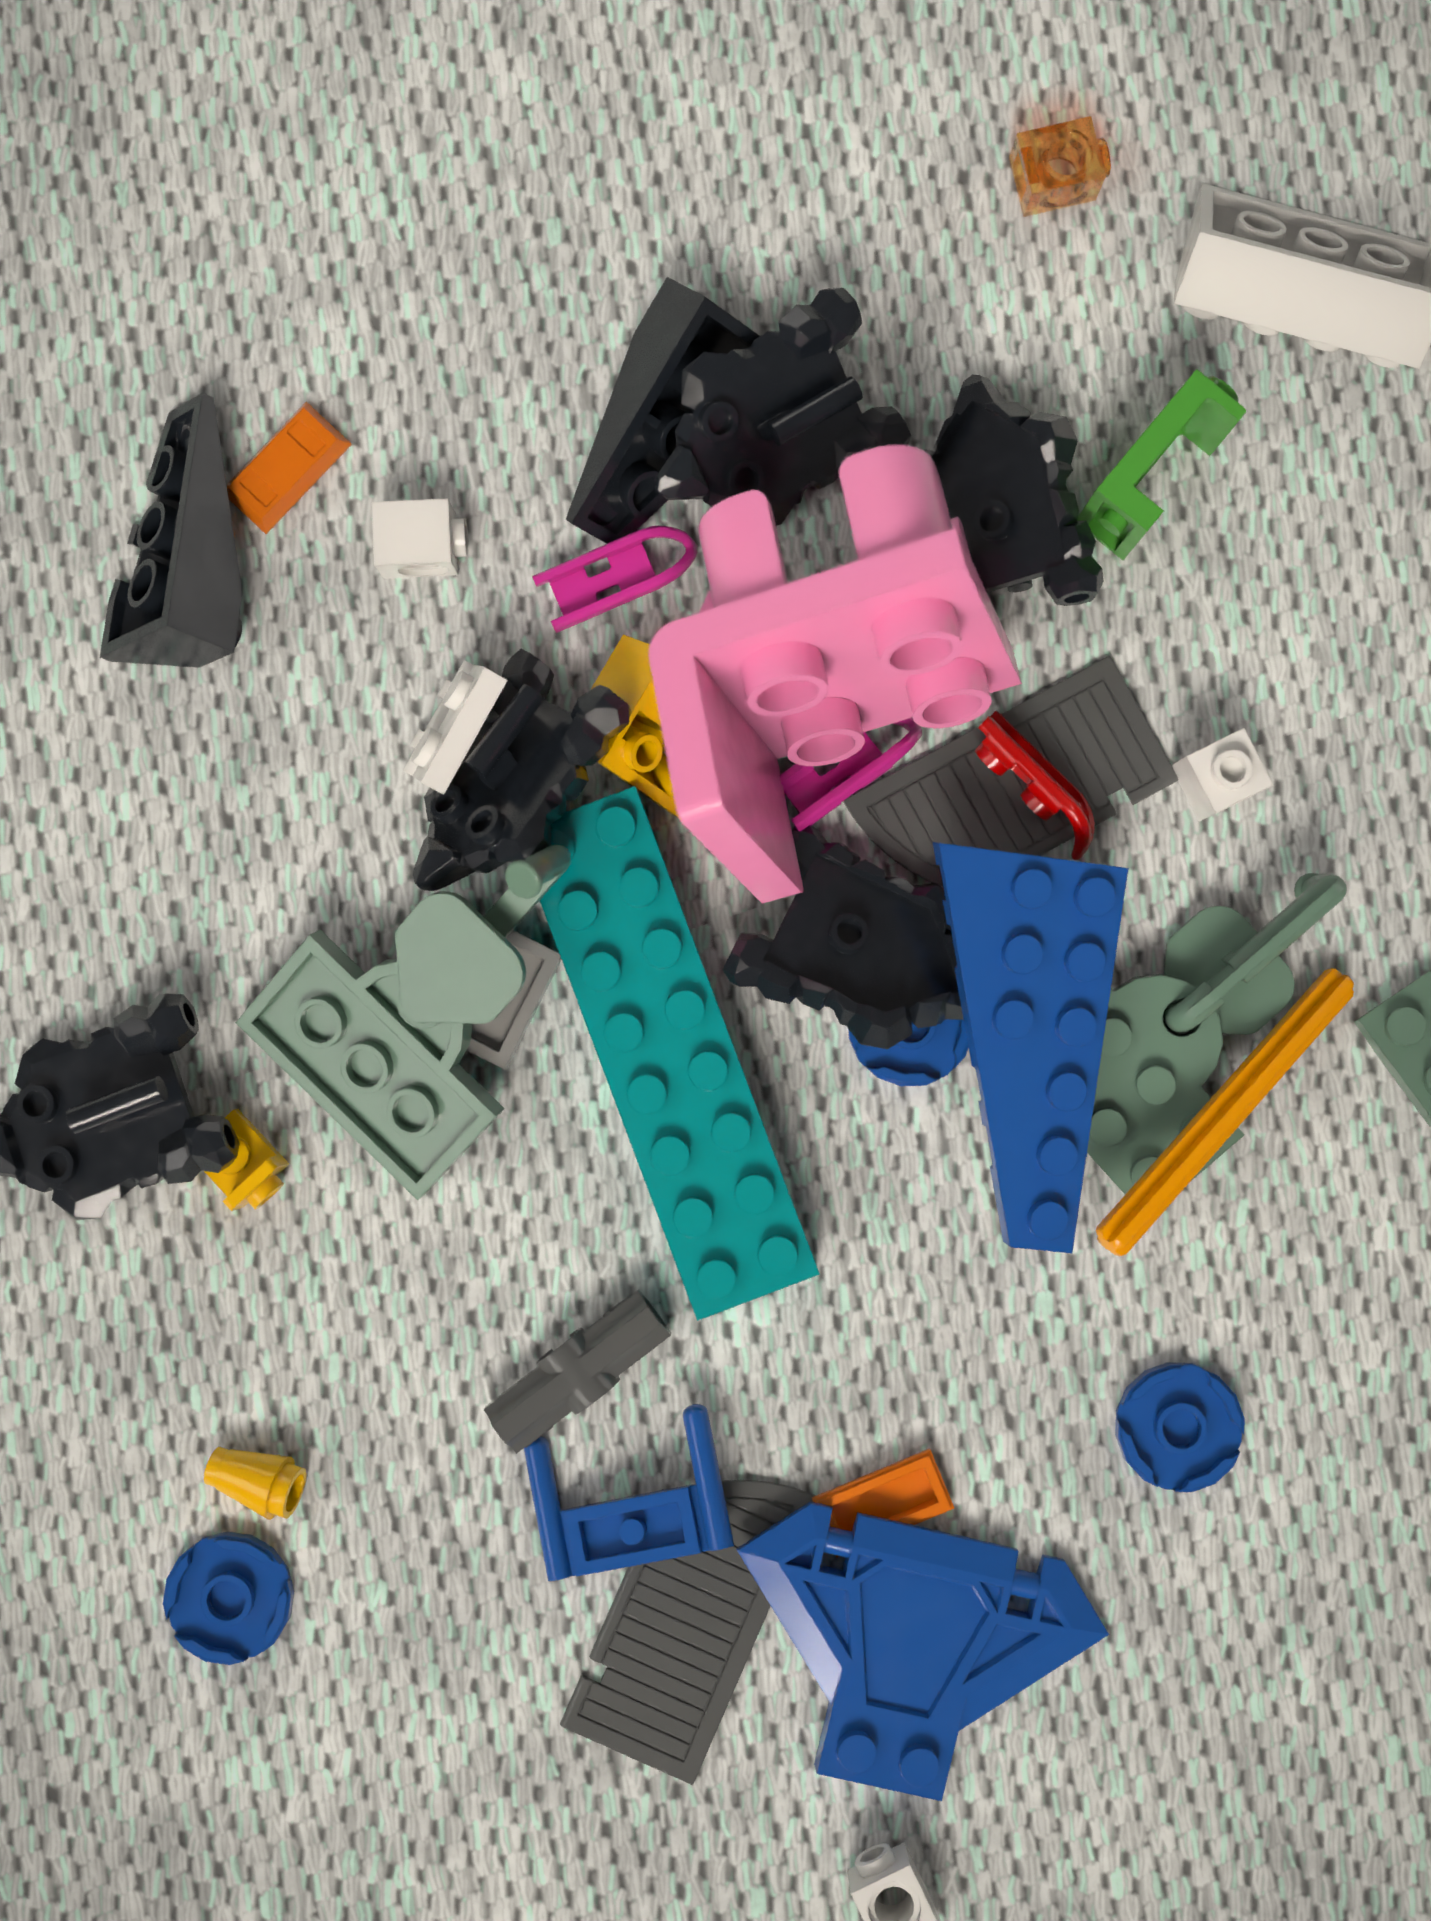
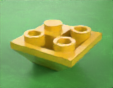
[591,634,680,819]

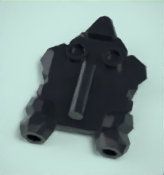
[654,288,911,526]
[924,375,1104,606]
[413,649,631,891]
[723,825,964,1049]
[0,993,240,1220]

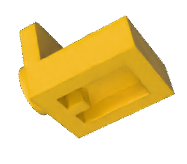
[204,1109,289,1211]

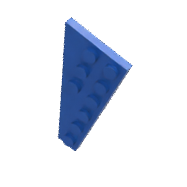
[932,842,1128,1254]

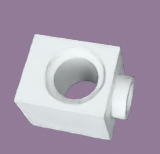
[371,498,469,579]
[1171,728,1273,822]
[847,1842,940,1921]

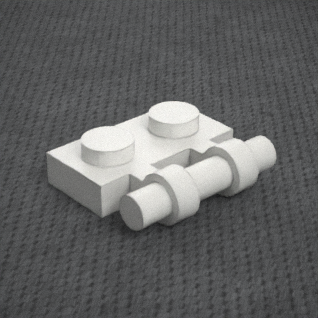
[403,660,507,795]

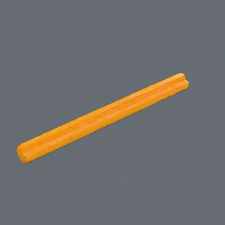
[1096,968,1354,1257]

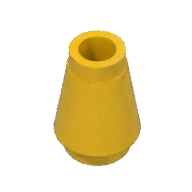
[204,1447,307,1520]

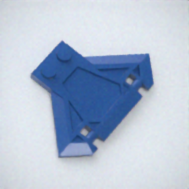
[736,1502,1109,1801]

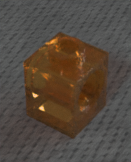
[1009,116,1111,217]

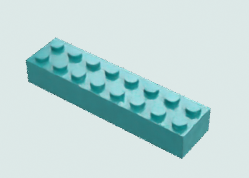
[540,786,820,1321]

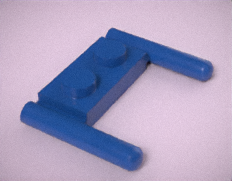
[524,1404,734,1581]

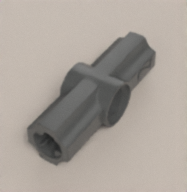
[484,1289,671,1454]

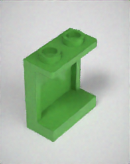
[1077,369,1246,561]

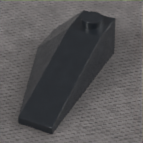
[566,277,760,544]
[100,392,243,668]

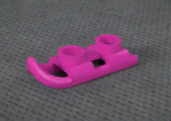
[532,525,698,633]
[780,718,922,831]

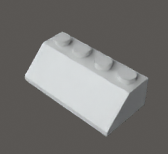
[1174,183,1431,369]

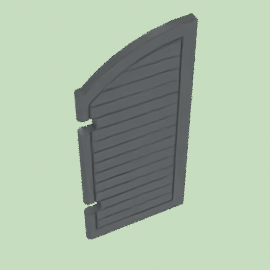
[843,655,1178,887]
[560,1480,817,1785]

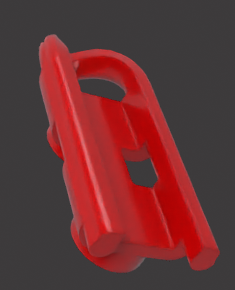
[975,710,1094,860]

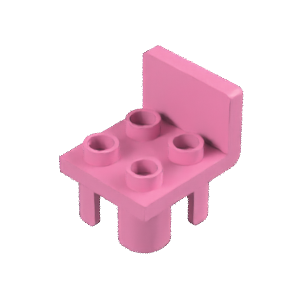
[649,445,1022,904]

